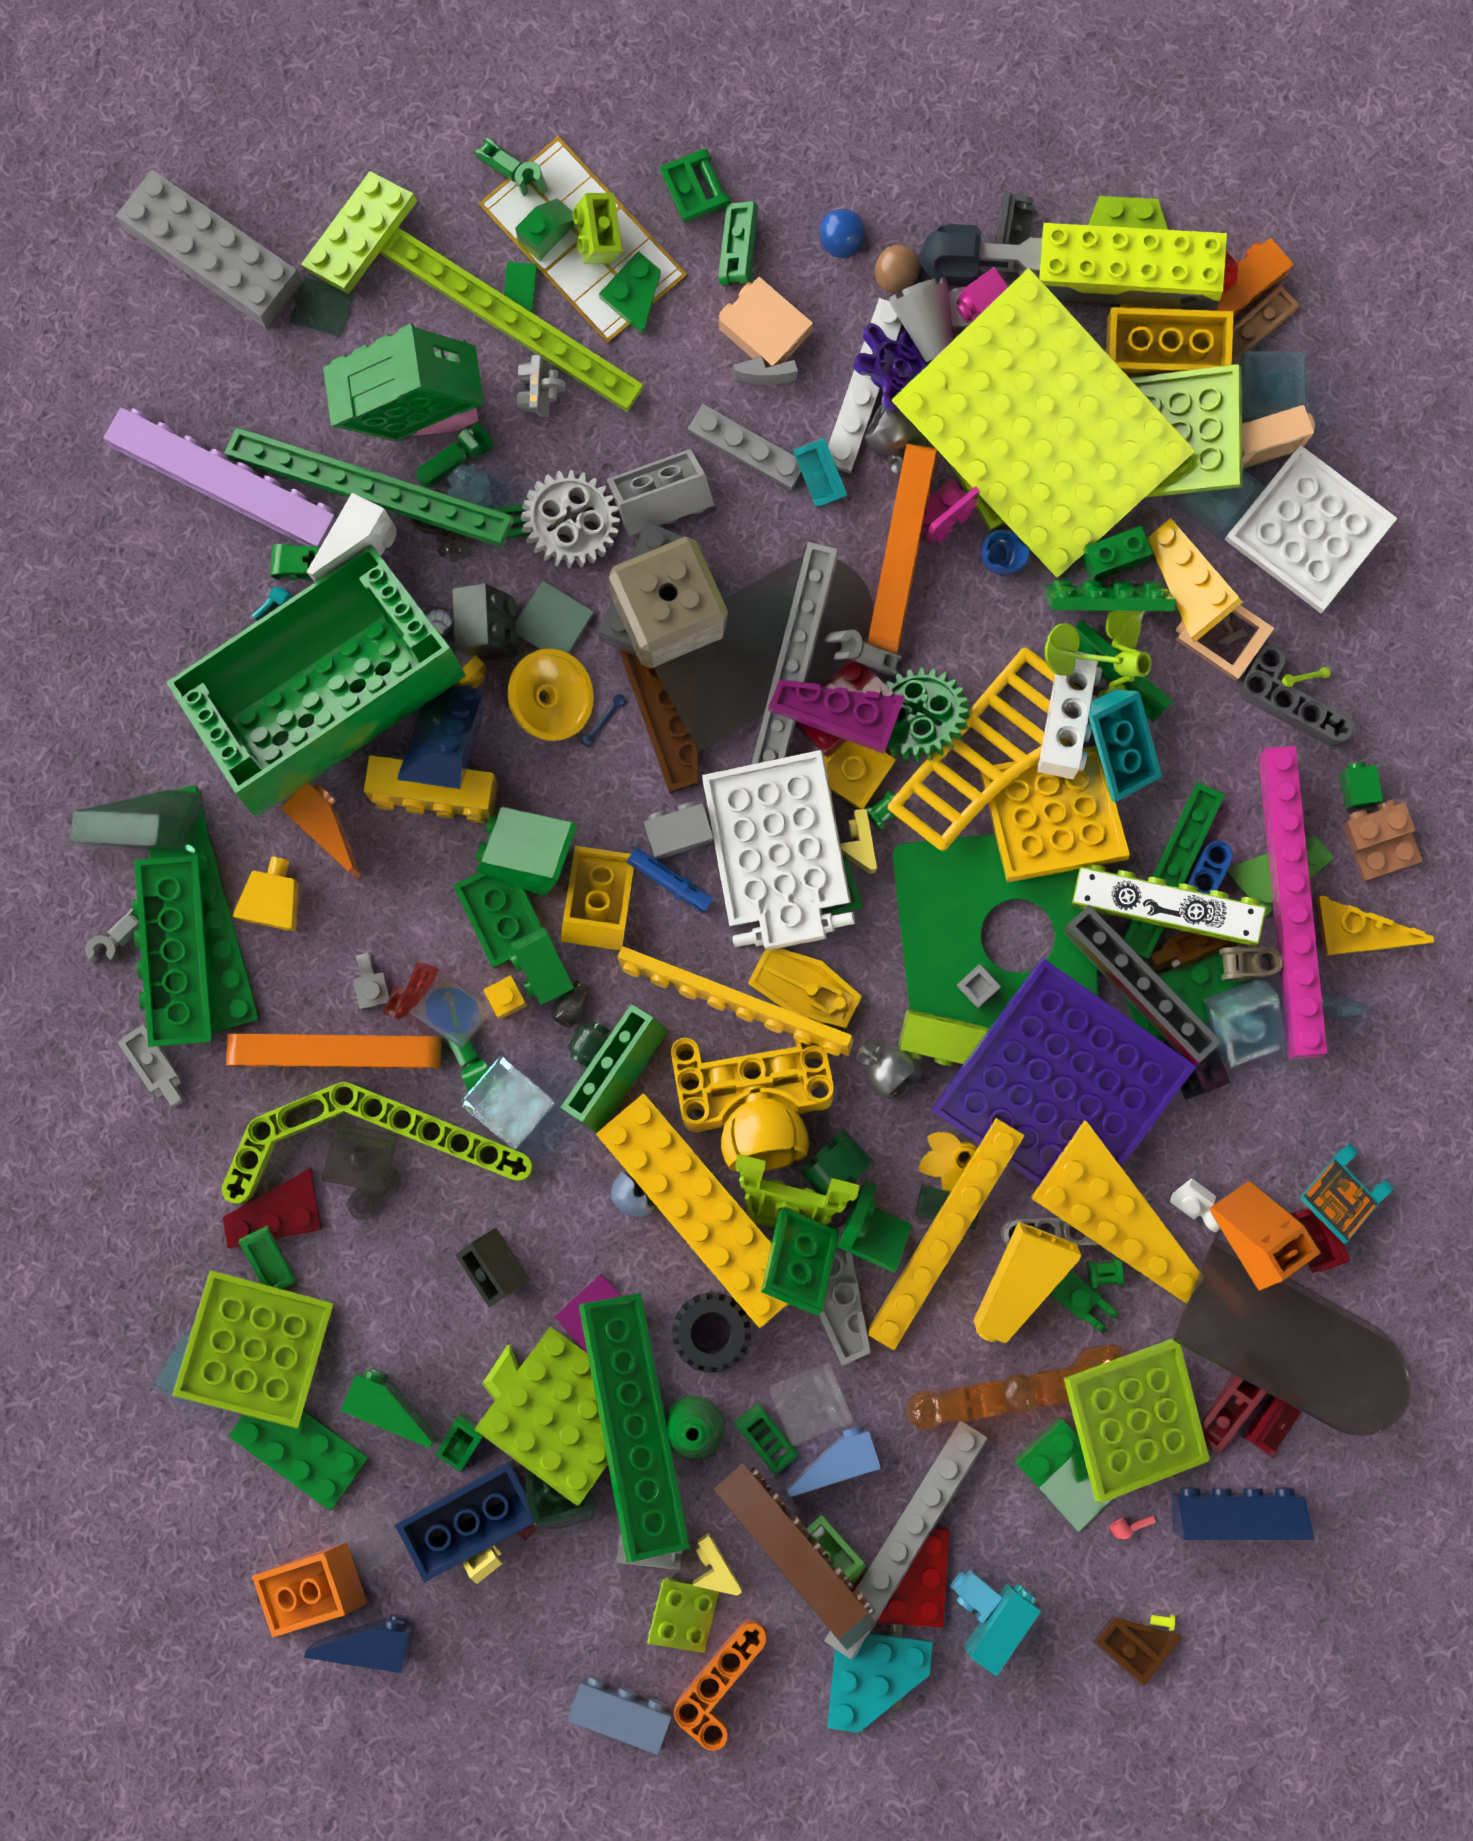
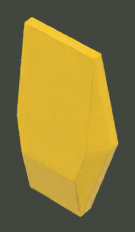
[748,948,862,1029]

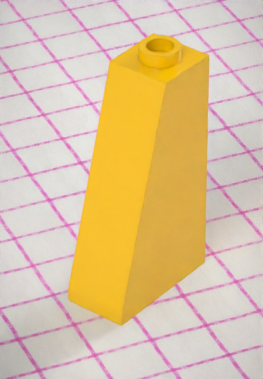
[973,1222,1081,1343]

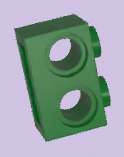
[1081,526,1153,581]

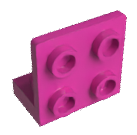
[922,478,980,545]

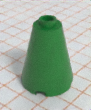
[664,1396,725,1460]

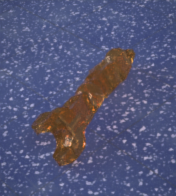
[906,1344,1121,1431]

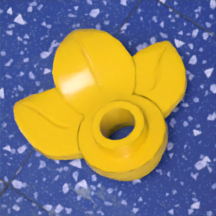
[918,1132,977,1192]

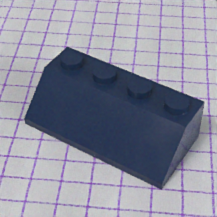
[398,685,484,789]
[395,1459,539,1583]
[1172,1487,1314,1540]

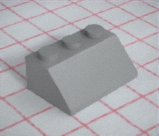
[606,449,714,536]

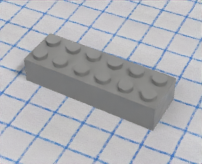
[116,170,302,329]

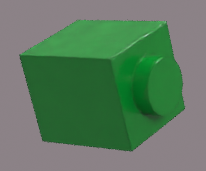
[1339,762,1383,810]

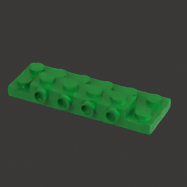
[132,855,213,1047]

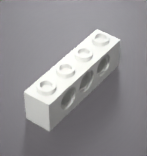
[1037,652,1102,779]

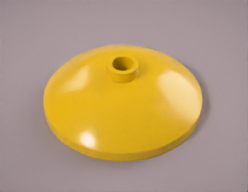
[508,649,594,741]

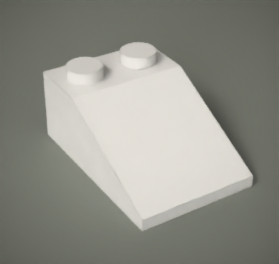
[307,493,397,582]

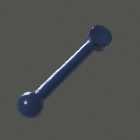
[581,694,625,746]

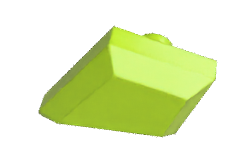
[482,1345,519,1400]

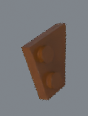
[1093,1617,1182,1686]

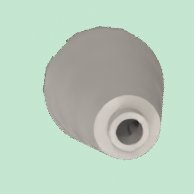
[889,277,954,363]

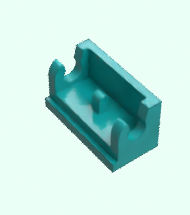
[793,437,847,507]

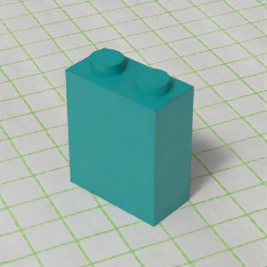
[963,1583,1041,1677]

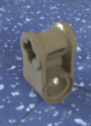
[1219,947,1283,982]

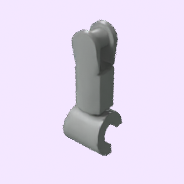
[825,629,902,677]
[85,908,139,963]

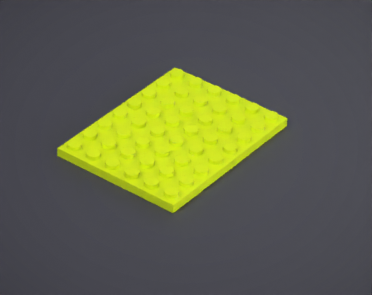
[892,268,1195,578]

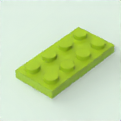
[301,171,418,294]

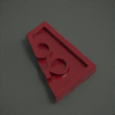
[222,1168,322,1248]

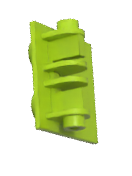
[647,1577,719,1653]

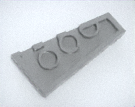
[819,1224,871,1366]

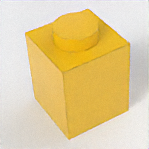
[483,975,527,1020]

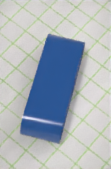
[1186,841,1233,895]

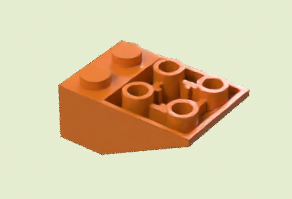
[1209,1181,1320,1291]

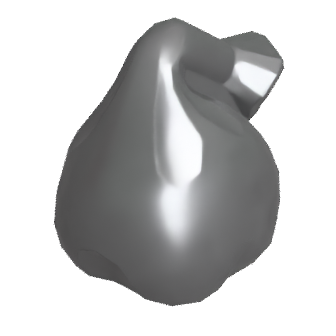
[865,405,927,475]
[856,1039,922,1100]

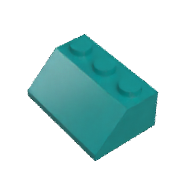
[1088,689,1162,802]

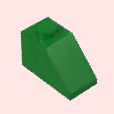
[515,198,575,261]

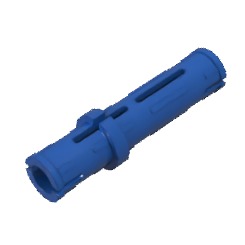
[626,846,713,914]

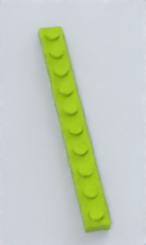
[380,228,644,412]

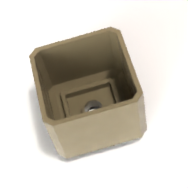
[609,536,728,668]

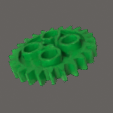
[886,667,970,762]

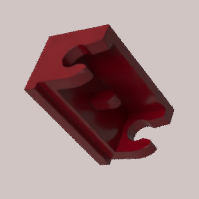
[1290,1207,1350,1273]
[1243,1385,1308,1458]

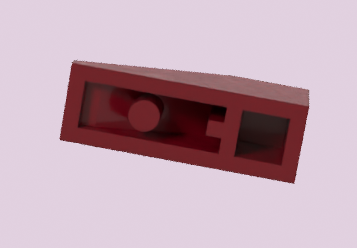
[1201,1351,1275,1454]

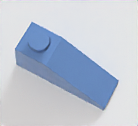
[787,1426,881,1497]

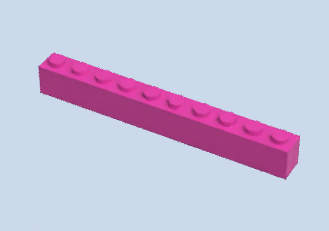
[1258,746,1327,1060]

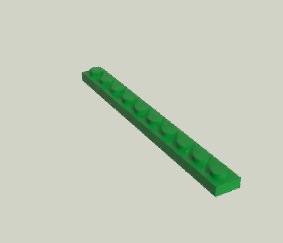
[224,427,514,548]

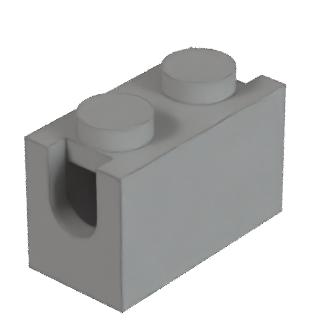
[644,802,714,860]

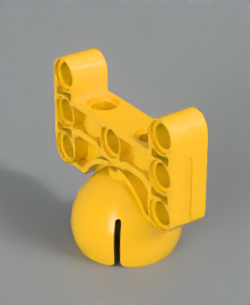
[671,1016,834,1172]

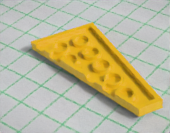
[1031,1120,1204,1303]

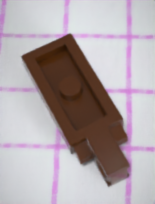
[1150,932,1237,973]

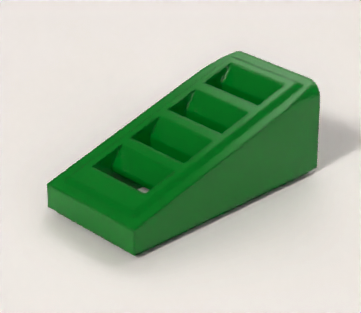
[733,1403,799,1476]

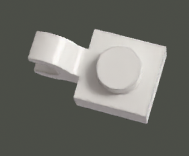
[1170,1178,1221,1232]

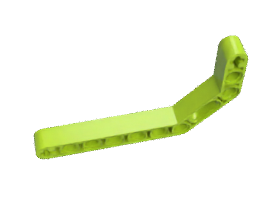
[221,1082,534,1204]

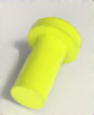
[1150,1614,1175,1631]

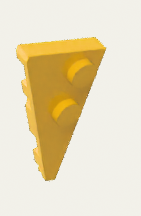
[1316,896,1434,956]

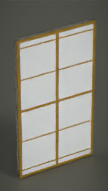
[478,136,688,344]

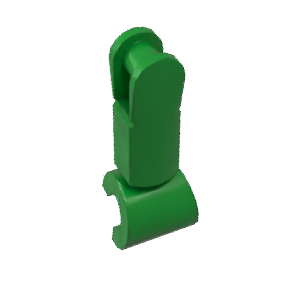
[473,138,547,196]
[416,422,494,487]
[443,1013,498,1097]

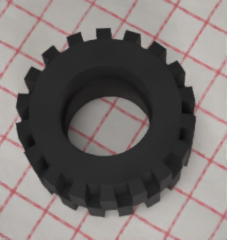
[672,1292,751,1373]

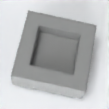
[956,964,1001,1008]

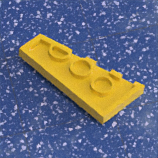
[1147,518,1243,643]

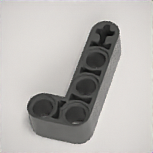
[1239,644,1354,746]

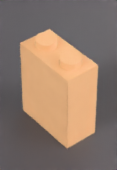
[719,277,813,368]

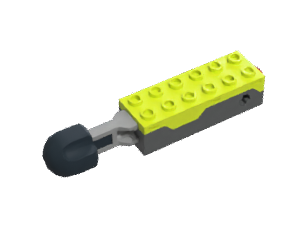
[920,223,1238,310]

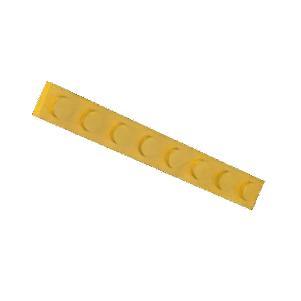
[617,946,853,1056]
[867,1118,1025,1350]

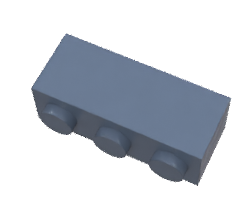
[567,1676,672,1755]

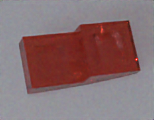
[383,962,439,1020]

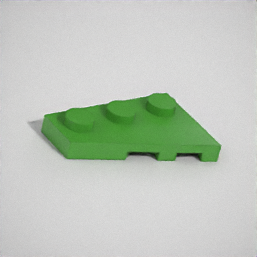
[1226,835,1334,917]

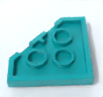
[827,1632,933,1733]

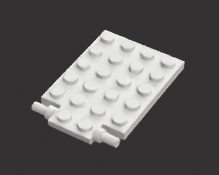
[702,750,855,951]

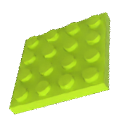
[1129,364,1242,498]
[172,1270,333,1429]
[474,1326,608,1506]
[1064,1338,1210,1503]

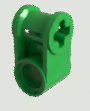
[270,544,319,580]

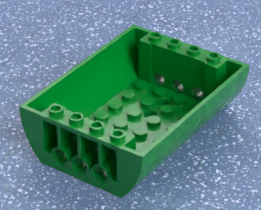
[166,544,466,818]

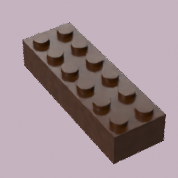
[713,1463,876,1650]

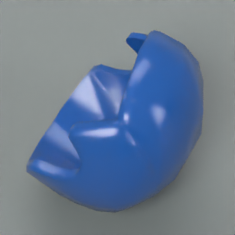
[820,208,865,258]
[981,530,1030,576]

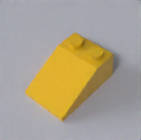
[560,846,634,950]

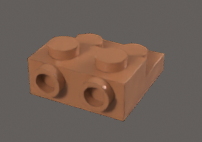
[1342,799,1423,882]

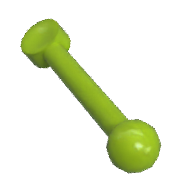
[1282,667,1331,687]

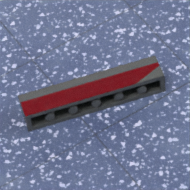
[1063,905,1222,1066]

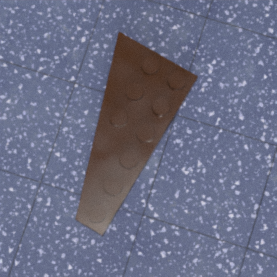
[618,649,698,794]

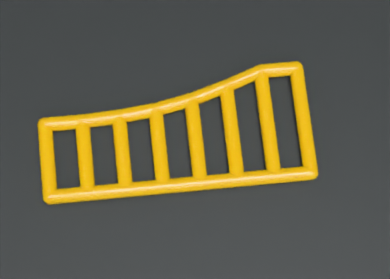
[888,648,1091,851]

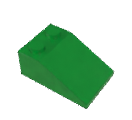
[340,1368,438,1448]
[1013,1417,1114,1532]

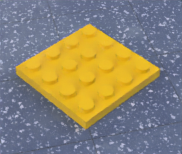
[980,746,1130,883]

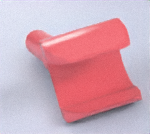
[1109,1516,1156,1539]

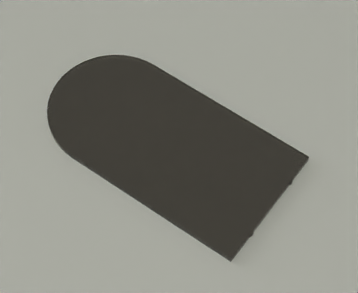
[654,557,874,752]
[1173,1238,1410,1436]

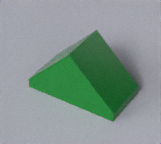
[434,1413,484,1472]

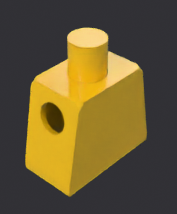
[233,857,299,932]

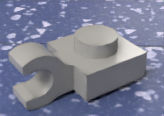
[353,953,391,1010]

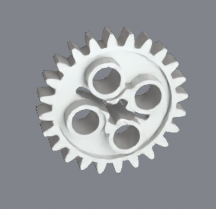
[521,470,620,568]

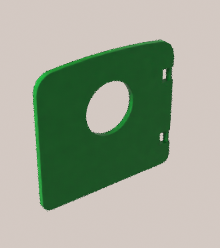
[892,834,1098,1028]

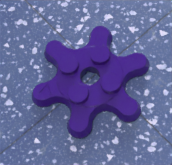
[854,323,928,411]

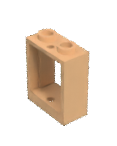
[1242,405,1315,469]
[1175,605,1274,681]

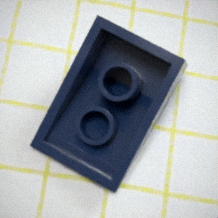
[304,1614,415,1673]

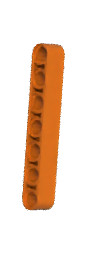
[868,444,937,654]
[226,1034,442,1069]

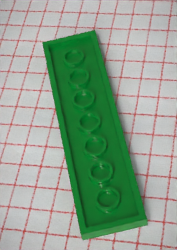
[135,785,260,1034]
[579,1293,690,1563]

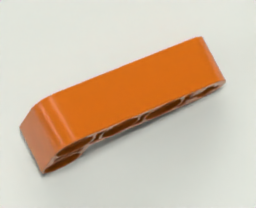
[674,1619,766,1751]

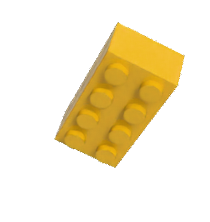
[1106,307,1234,378]
[364,755,498,823]

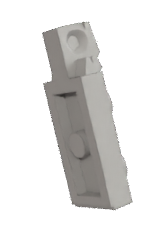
[117,1024,186,1108]

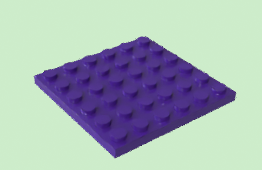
[931,957,1196,1185]

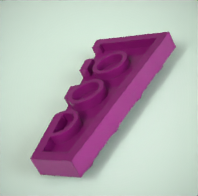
[768,679,905,754]

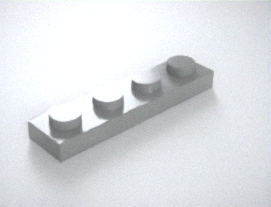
[687,404,802,490]

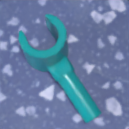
[252,587,292,620]

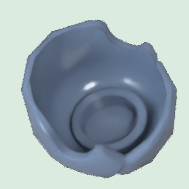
[610,1171,656,1217]

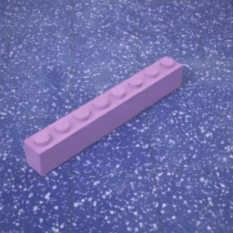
[103,407,337,549]

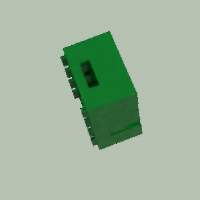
[323,324,484,441]

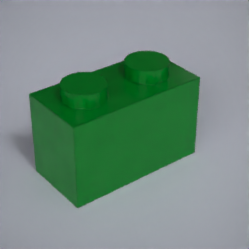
[509,927,574,1005]

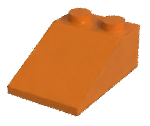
[280,783,361,879]
[252,1542,367,1638]

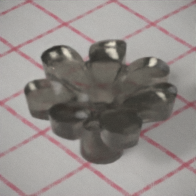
[436,529,475,563]

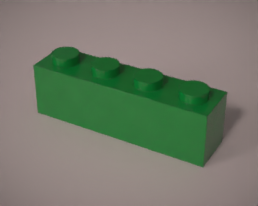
[560,1004,669,1133]

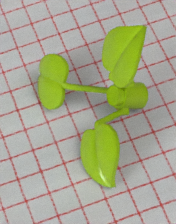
[1045,611,1152,698]

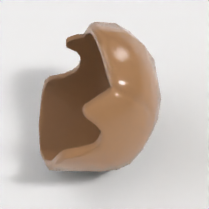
[874,244,921,294]

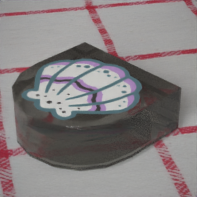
[425,605,454,638]

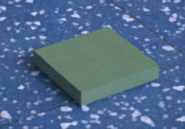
[515,581,594,654]

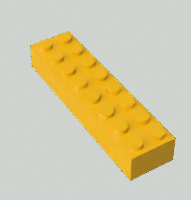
[596,1093,789,1329]

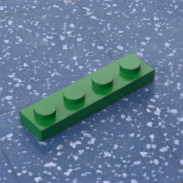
[1075,620,1173,722]

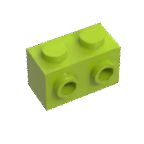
[573,193,623,264]

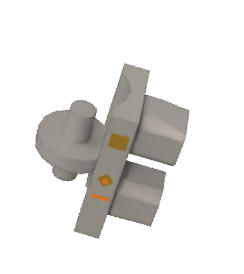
[516,355,566,417]

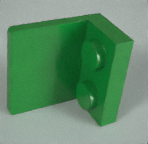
[837,1180,912,1272]

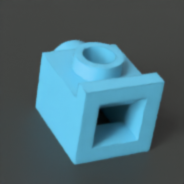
[950,1569,1002,1624]

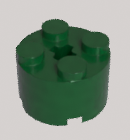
[799,1128,873,1195]

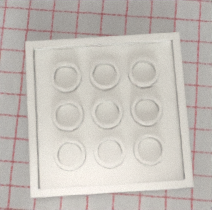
[1224,445,1397,613]

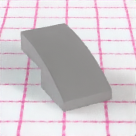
[733,357,798,385]

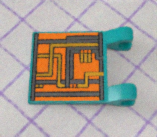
[1299,1143,1393,1244]

